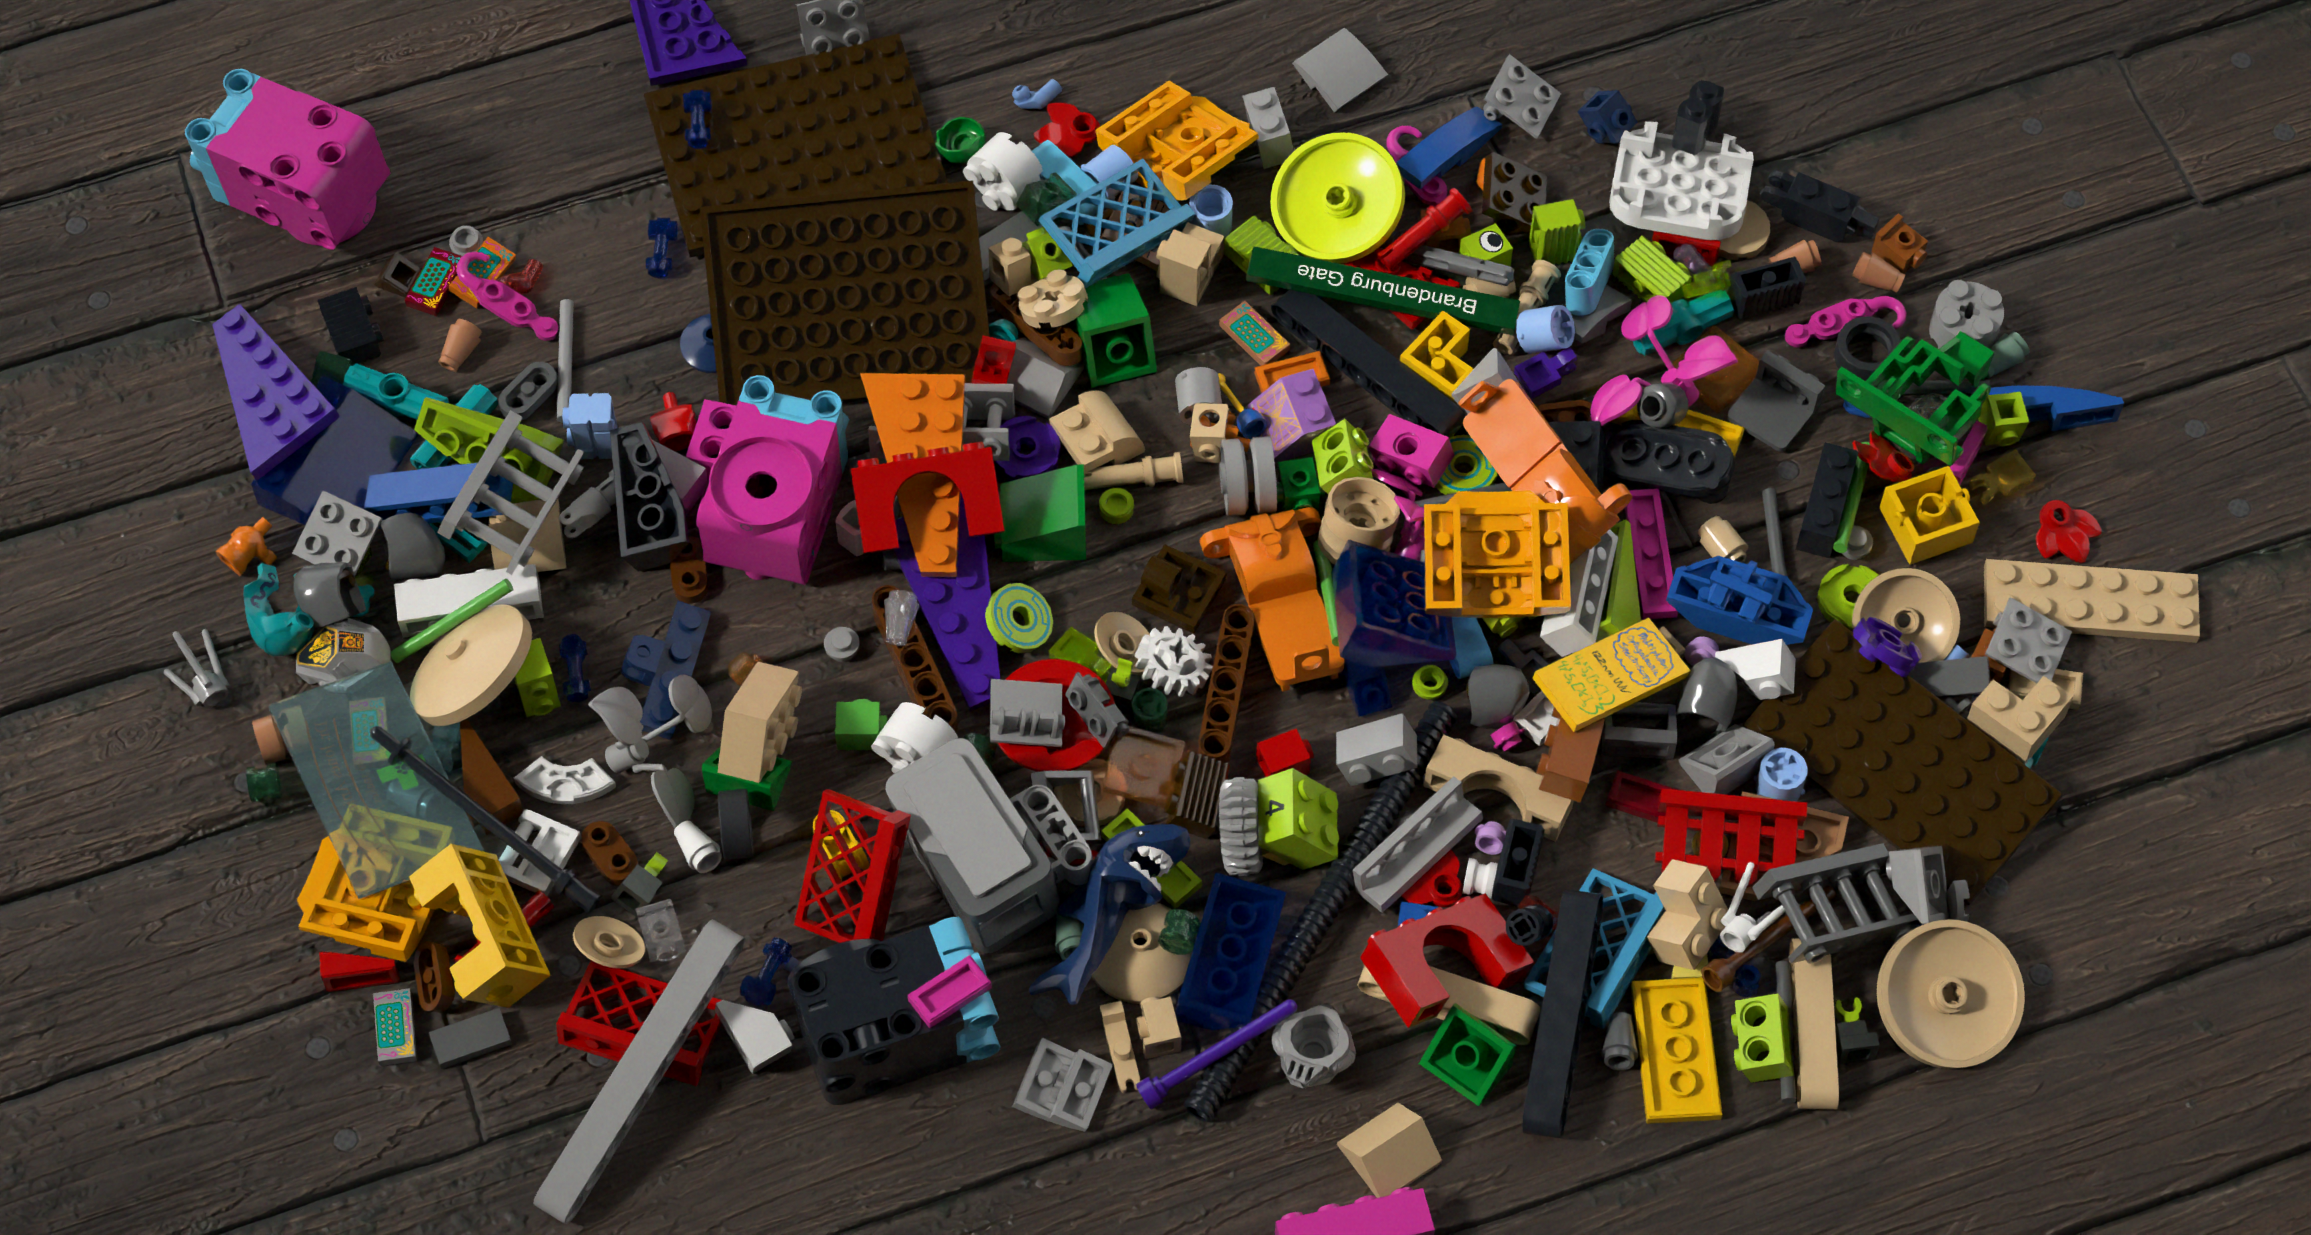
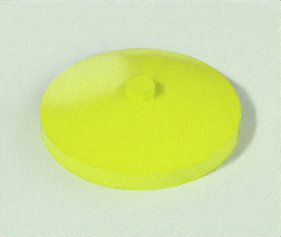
[1270,132,1405,264]

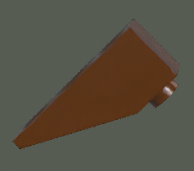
[460,718,523,836]

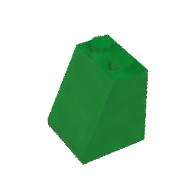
[1070,273,1157,388]
[994,464,1086,562]

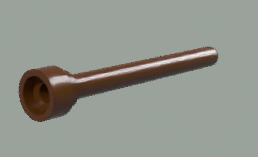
[1701,886,1837,992]

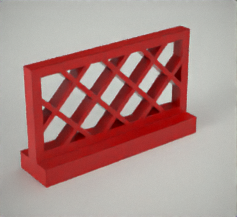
[794,789,911,943]
[556,960,722,1086]

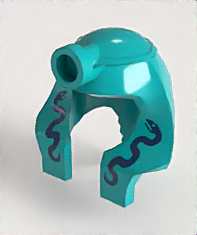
[243,563,315,656]

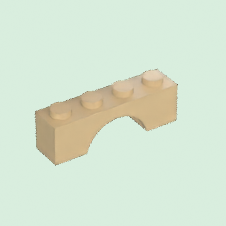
[1423,735,1574,842]

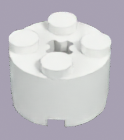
[963,132,1044,211]
[871,702,958,773]

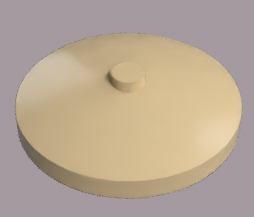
[410,604,532,726]
[1877,919,2025,1069]

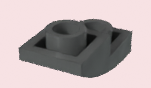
[1571,285,1632,343]

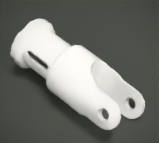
[559,470,616,538]

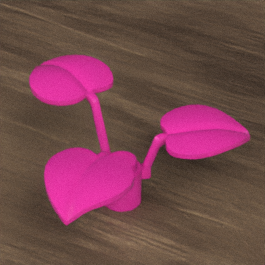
[1590,295,1738,426]
[1371,469,1425,565]

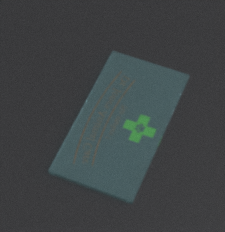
[268,661,483,899]

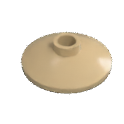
[1094,612,1150,675]
[573,916,645,968]

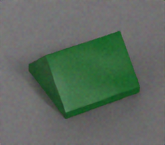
[702,746,792,811]
[1418,1003,1516,1106]

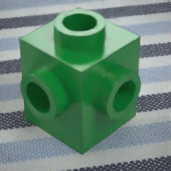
[1276,457,1325,511]

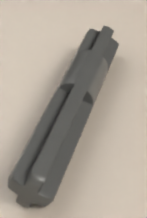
[1403,245,1514,286]

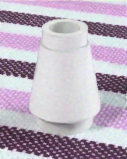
[674,821,722,873]

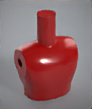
[650,392,697,451]

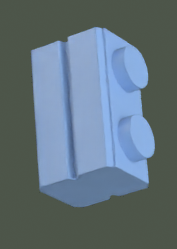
[562,393,618,459]

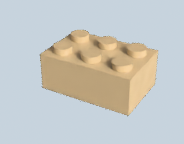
[717,662,802,783]

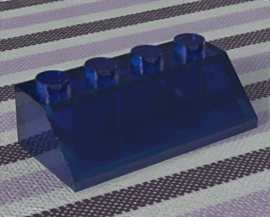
[1175,873,1287,1030]

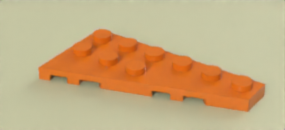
[860,373,965,577]

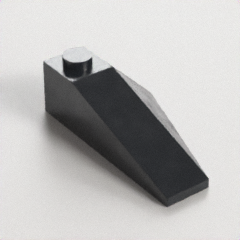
[610,422,689,571]

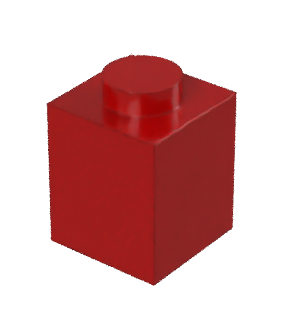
[1256,728,1314,777]

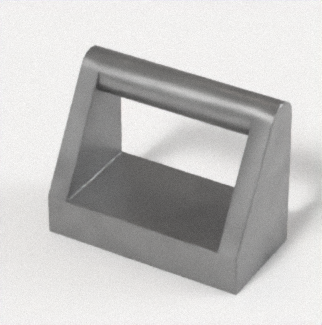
[1601,702,1677,760]
[1031,770,1101,851]

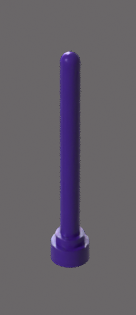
[1136,1000,1297,1110]

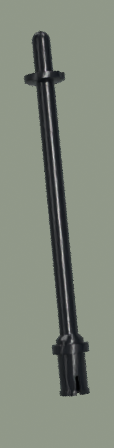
[370,726,603,914]

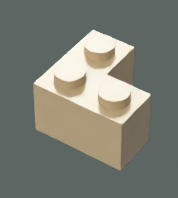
[1156,222,1224,306]
[1967,676,2073,765]
[1647,859,1728,970]

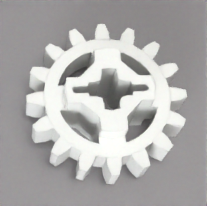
[1134,626,1213,697]

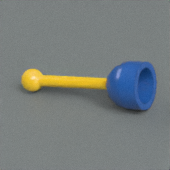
[1218,373,1267,439]

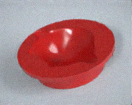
[997,659,1115,772]

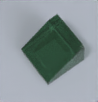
[311,351,353,400]

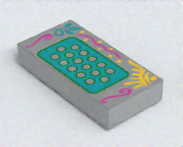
[373,988,417,1066]

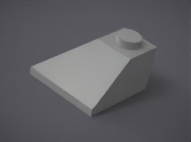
[1886,846,1950,924]

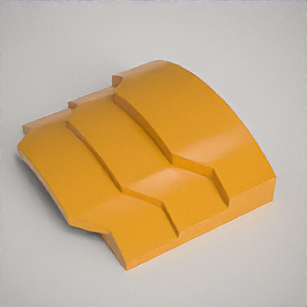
[1095,81,1259,200]
[1424,490,1571,618]
[297,805,456,962]

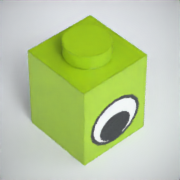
[1459,223,1513,266]

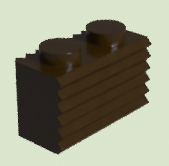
[1164,752,1230,839]

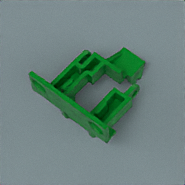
[1836,331,1995,466]

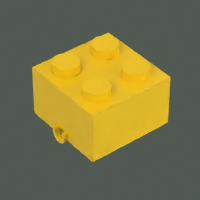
[1880,466,1980,565]

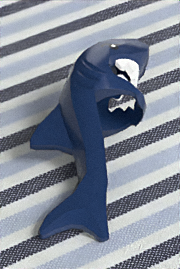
[1029,824,1190,1005]

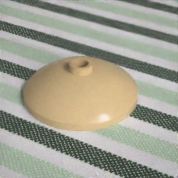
[1852,568,1960,663]
[1092,903,1195,1004]

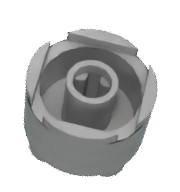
[1929,280,2004,349]

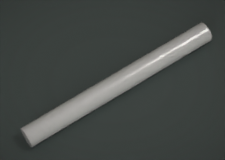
[557,299,574,423]

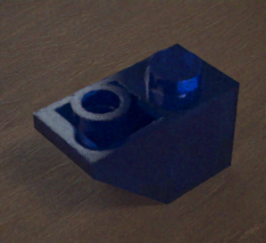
[1340,630,1392,717]

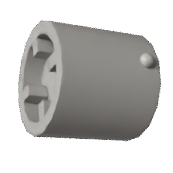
[1175,367,1222,425]

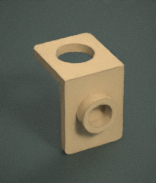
[1190,403,1229,463]

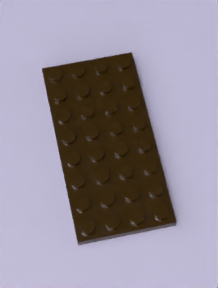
[1743,619,2062,905]

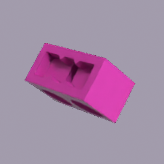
[686,399,736,479]

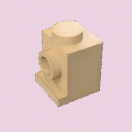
[988,237,1037,296]
[1136,996,1181,1059]

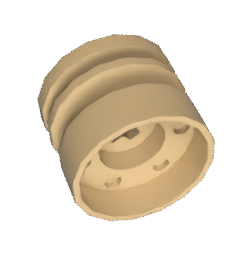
[1318,477,1400,571]

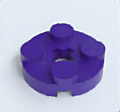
[993,416,1060,482]
[1853,617,1922,677]

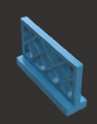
[1039,159,1195,288]
[1524,868,1666,1029]

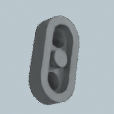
[499,362,558,421]

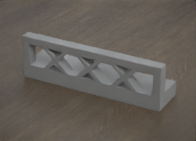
[1353,776,1483,913]

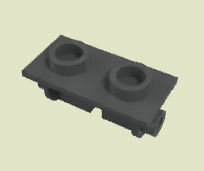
[1065,672,1130,748]

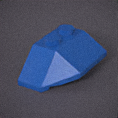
[1666,556,1813,645]

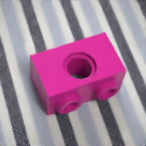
[1369,414,1454,488]

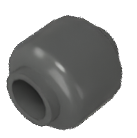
[1637,382,1688,428]

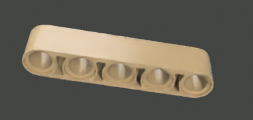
[1789,938,1839,1110]
[1357,965,1541,1045]

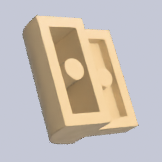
[1049,391,1145,474]
[488,499,566,572]

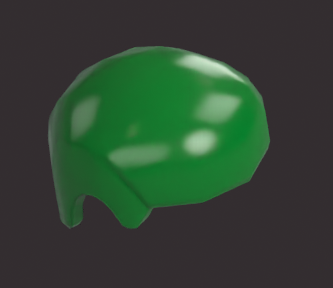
[935,117,986,164]

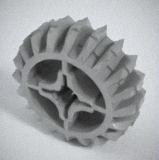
[1219,777,1264,876]

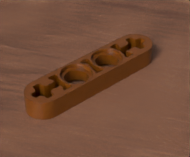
[990,283,1083,366]

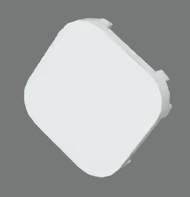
[1609,122,1754,240]

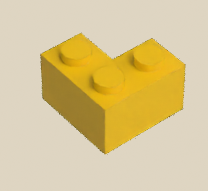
[1400,311,1473,405]

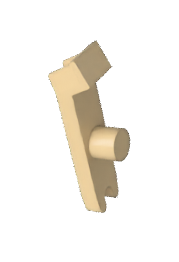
[1100,1001,1140,1093]

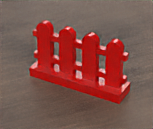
[1655,788,1808,888]

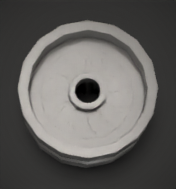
[1219,436,1277,516]

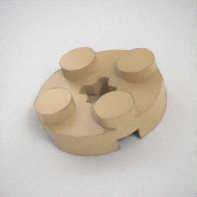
[1018,269,1088,328]

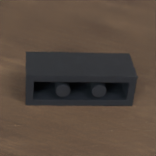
[1795,442,1859,558]

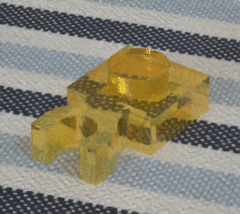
[1968,449,2036,505]

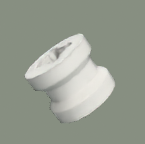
[1462,858,1498,899]

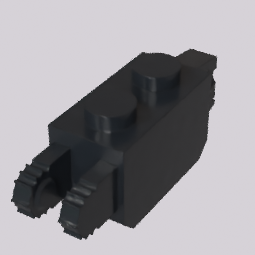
[1760,170,1879,242]

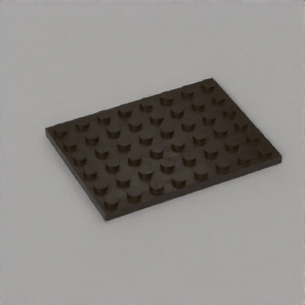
[644,33,948,258]
[700,180,990,406]

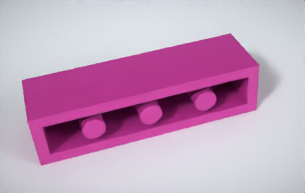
[1275,1187,1435,1235]

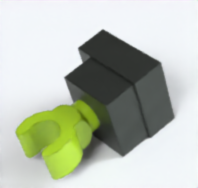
[1105,657,1144,714]
[611,852,668,917]
[1834,997,1879,1064]

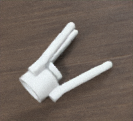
[1720,862,1785,953]

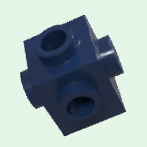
[1577,90,1638,144]

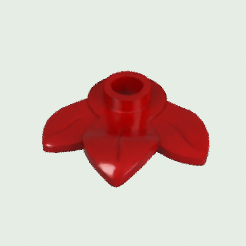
[1034,103,1100,158]
[1852,430,1914,482]
[2035,500,2102,564]
[1401,849,1463,907]

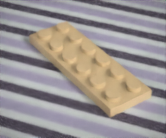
[1984,559,2200,643]

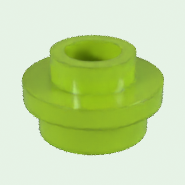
[1412,665,1448,700]

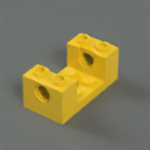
[409,844,551,1008]

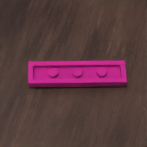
[1625,489,1678,620]

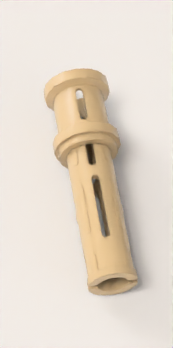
[1493,260,1561,355]
[1084,452,1184,490]

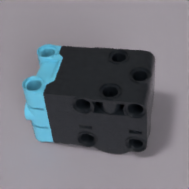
[787,917,1000,1105]

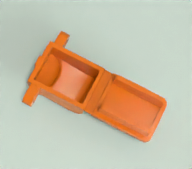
[1458,379,1632,565]
[1200,507,1344,692]

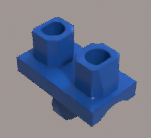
[1707,560,1774,624]

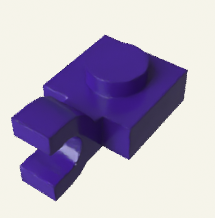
[1514,347,1577,399]

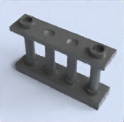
[1752,843,1920,964]

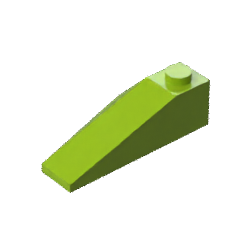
[414,397,564,503]
[1574,519,1641,653]

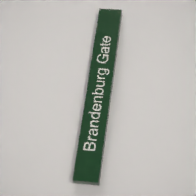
[1246,246,1520,335]

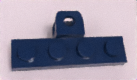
[621,601,711,740]

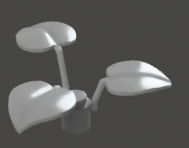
[589,675,712,829]

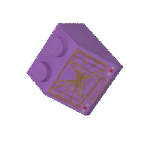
[1247,369,1336,463]

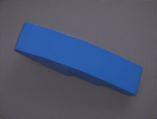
[1396,106,1502,189]
[1982,386,2124,431]

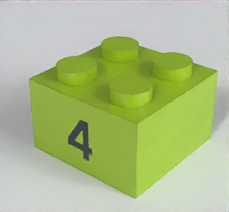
[1258,768,1339,870]

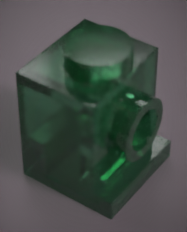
[1016,172,1077,226]

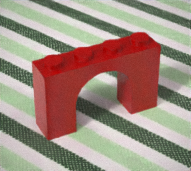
[851,442,1005,554]
[1360,893,1534,1028]

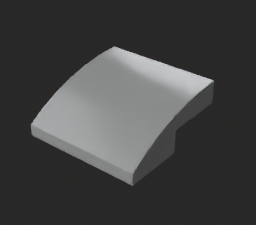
[1292,28,1388,113]
[1012,1038,1113,1132]

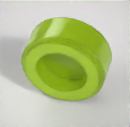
[1099,488,1134,524]

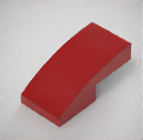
[971,335,1016,384]

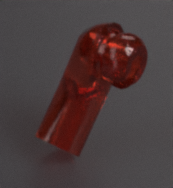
[497,259,543,295]

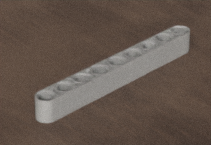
[533,919,745,1224]

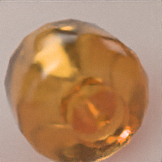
[727,652,765,687]

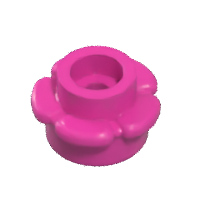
[1490,721,1525,752]

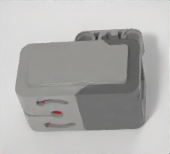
[885,738,1094,953]

